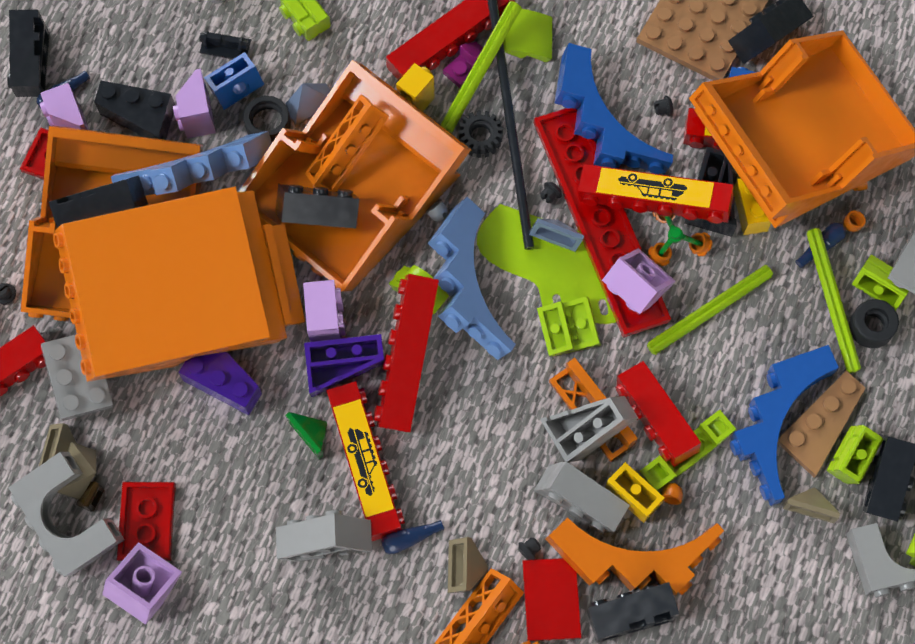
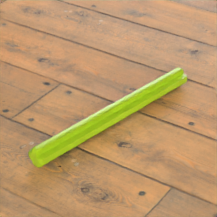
[441,1,522,132]
[807,228,861,373]
[647,265,773,355]

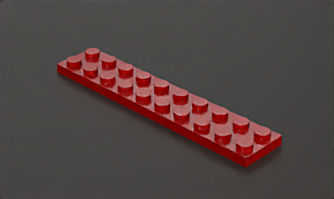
[533,108,671,338]

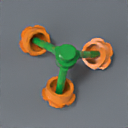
[648,212,713,266]

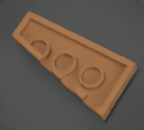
[778,370,865,478]

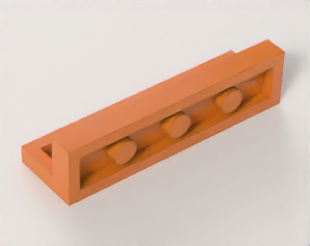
[305,94,390,192]
[262,224,305,327]
[549,357,638,462]
[434,568,524,644]

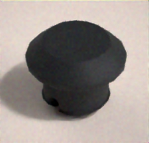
[654,95,673,117]
[540,182,562,203]
[0,283,16,305]
[518,538,541,560]

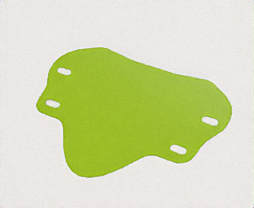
[477,203,616,324]

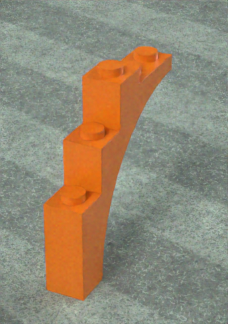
[545,517,724,595]

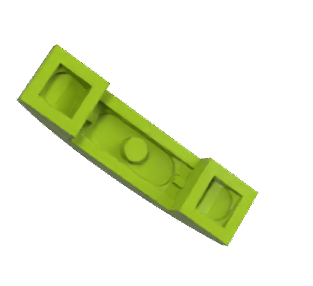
[639,410,737,491]

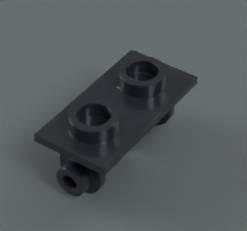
[199,31,251,59]

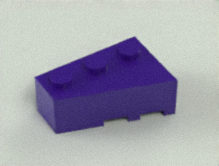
[304,334,384,397]
[178,352,262,415]

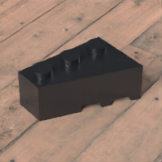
[728,0,814,64]
[7,9,50,97]
[94,80,176,140]
[684,147,737,237]
[49,175,148,228]
[275,183,360,228]
[863,434,915,522]
[587,582,679,643]

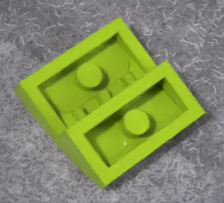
[503,9,552,62]
[537,296,601,357]

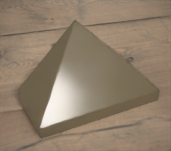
[39,423,76,466]
[57,442,96,500]
[783,488,840,524]
[448,537,488,593]

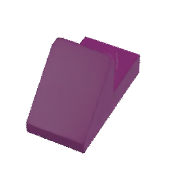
[443,42,483,89]

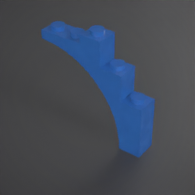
[555,43,673,175]
[730,345,839,506]

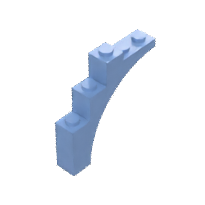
[111,131,272,196]
[428,197,516,360]

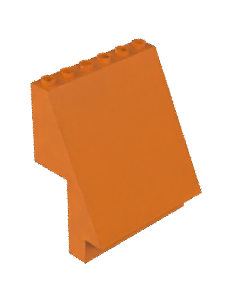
[689,30,915,228]
[239,60,471,292]
[21,126,203,321]
[53,186,287,382]

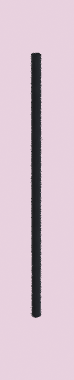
[487,0,534,250]

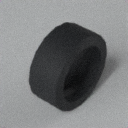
[243,96,291,143]

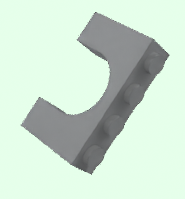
[8,452,125,577]
[846,523,915,598]

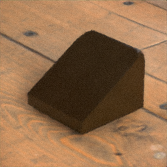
[76,482,105,512]

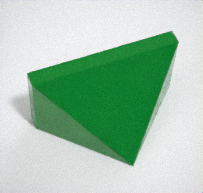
[285,412,327,460]

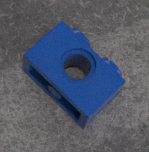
[204,52,265,110]

